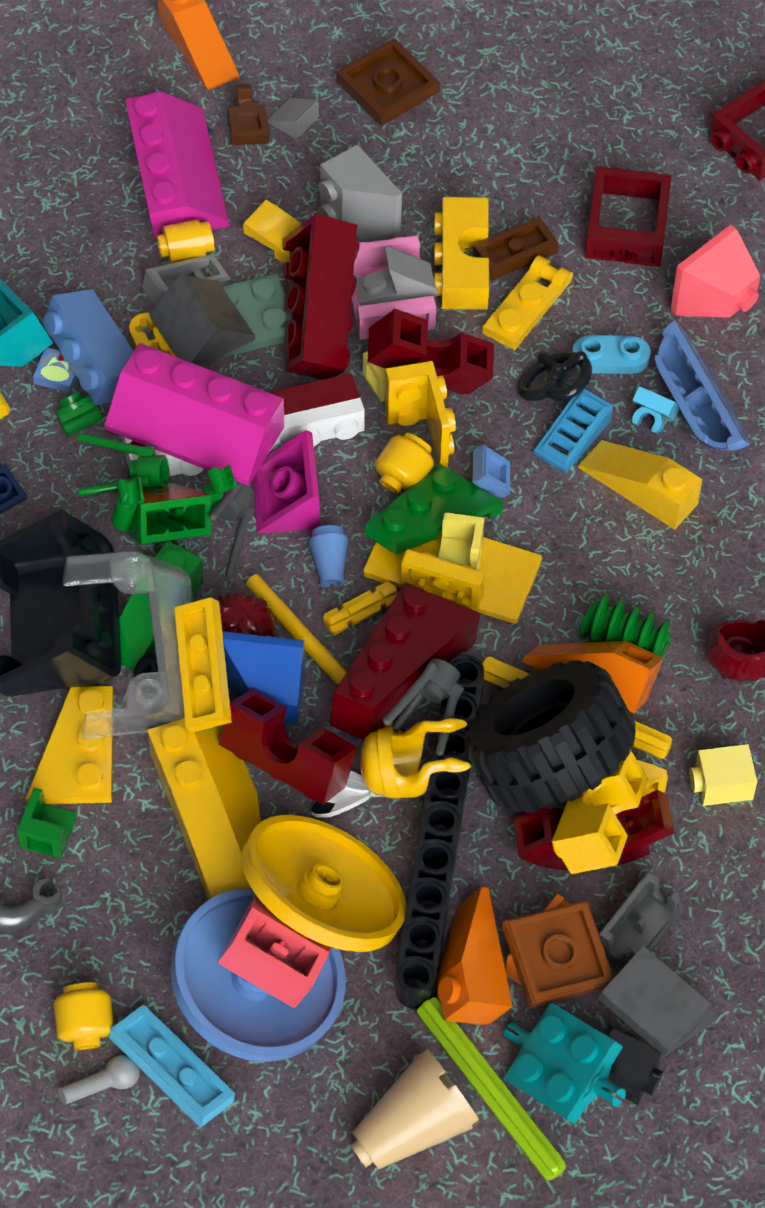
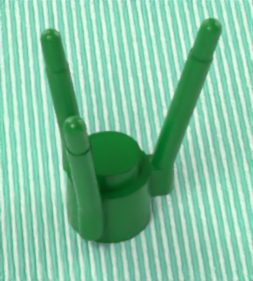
[76,433,170,496]

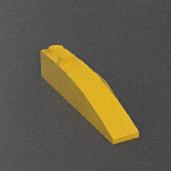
[147,718,261,900]

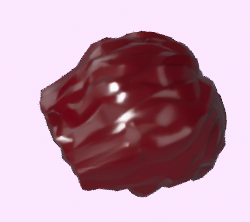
[217,592,277,637]
[705,619,765,682]

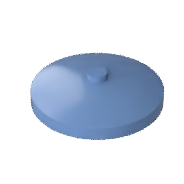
[170,888,346,1062]

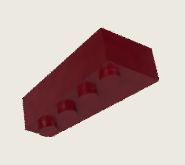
[282,213,359,380]
[330,582,480,740]

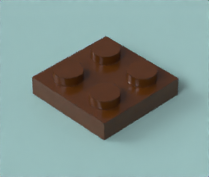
[337,38,440,126]

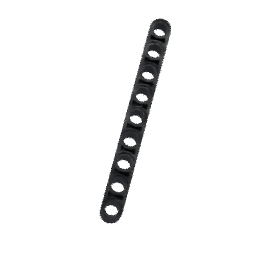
[396,655,484,1009]

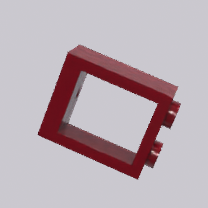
[709,80,765,181]
[585,166,672,267]

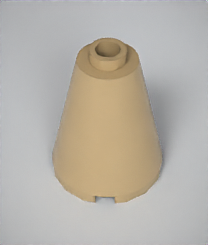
[350,1049,480,1170]

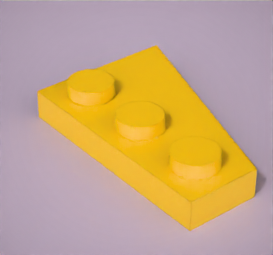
[25,686,114,805]

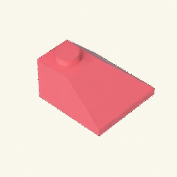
[670,225,760,317]

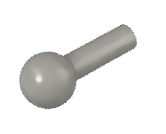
[58,1055,140,1105]

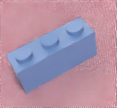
[43,289,134,406]

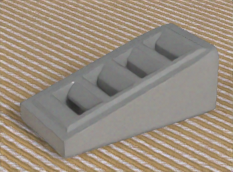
[142,254,231,307]

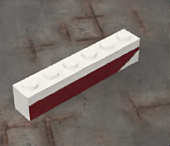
[122,373,365,477]

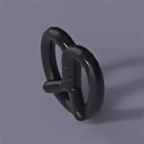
[518,351,592,401]

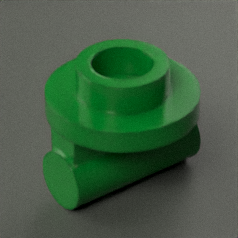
[55,391,102,437]

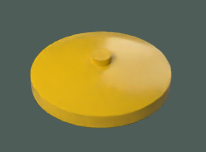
[241,815,407,952]

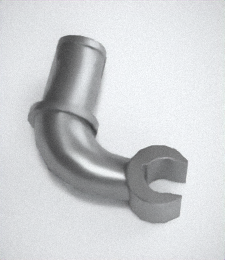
[0,878,62,932]

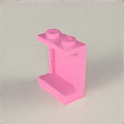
[351,236,436,340]

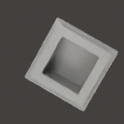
[267,98,319,139]

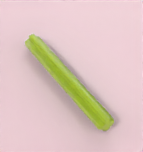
[417,997,566,1181]

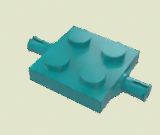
[503,1002,626,1124]

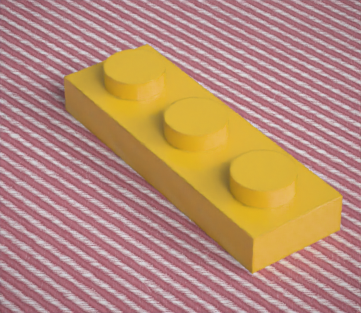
[174,597,232,732]

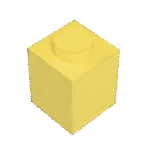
[689,744,757,806]

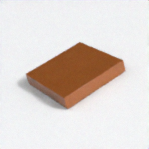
[502,901,614,1008]

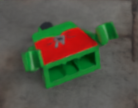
[111,465,237,544]

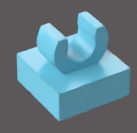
[632,386,680,434]

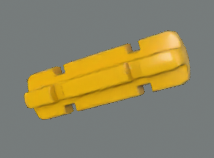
[323,581,398,635]

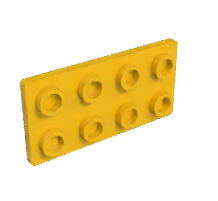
[364,532,542,624]

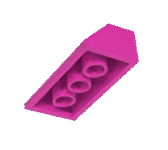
[125,91,229,239]
[105,343,284,486]

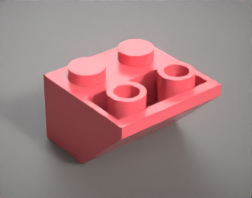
[218,894,331,1009]

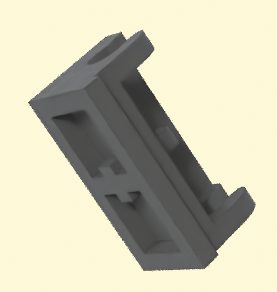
[599,871,681,970]

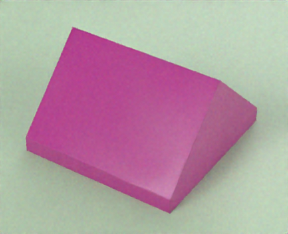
[252,430,320,533]

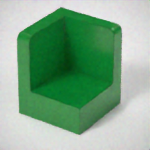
[17,788,77,859]

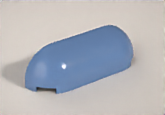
[655,320,751,451]

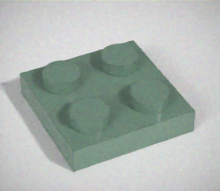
[222,273,291,357]

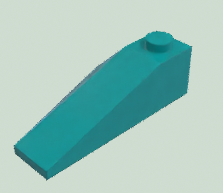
[0,278,53,367]

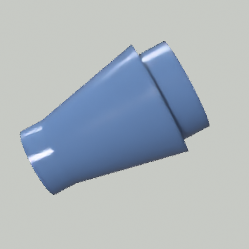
[308,525,349,587]

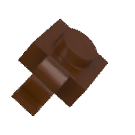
[227,84,270,145]

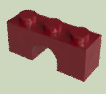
[368,308,494,394]
[219,688,357,805]

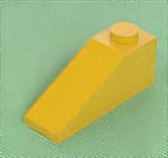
[578,440,703,530]

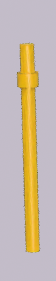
[246,574,403,734]

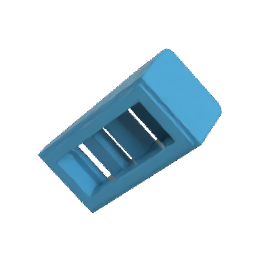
[533,389,613,473]

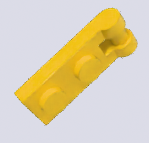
[482,255,573,351]

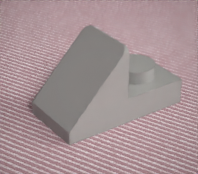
[356,247,438,306]

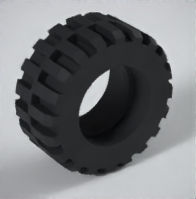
[464,660,636,813]

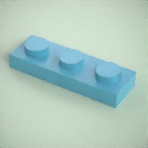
[109,1004,235,1128]

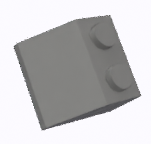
[318,144,402,241]

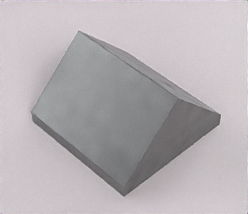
[150,275,255,366]
[598,946,715,1056]

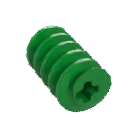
[579,591,671,657]

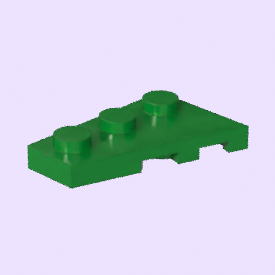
[364,464,504,554]

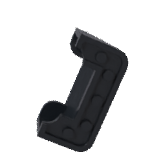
[0,509,122,697]

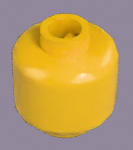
[375,433,434,494]
[53,982,114,1051]

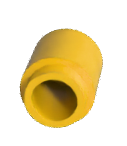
[156,219,215,263]

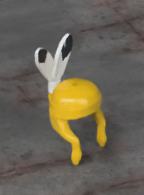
[311,718,470,818]

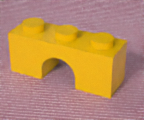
[434,197,489,310]
[552,749,648,874]

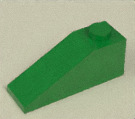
[119,541,204,671]

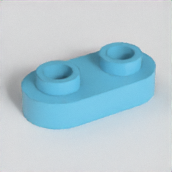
[572,335,651,374]

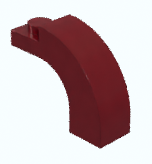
[513,790,674,870]

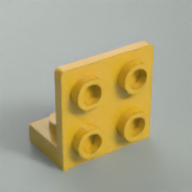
[385,361,456,468]

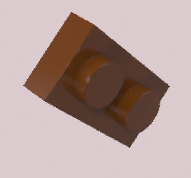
[473,217,559,281]

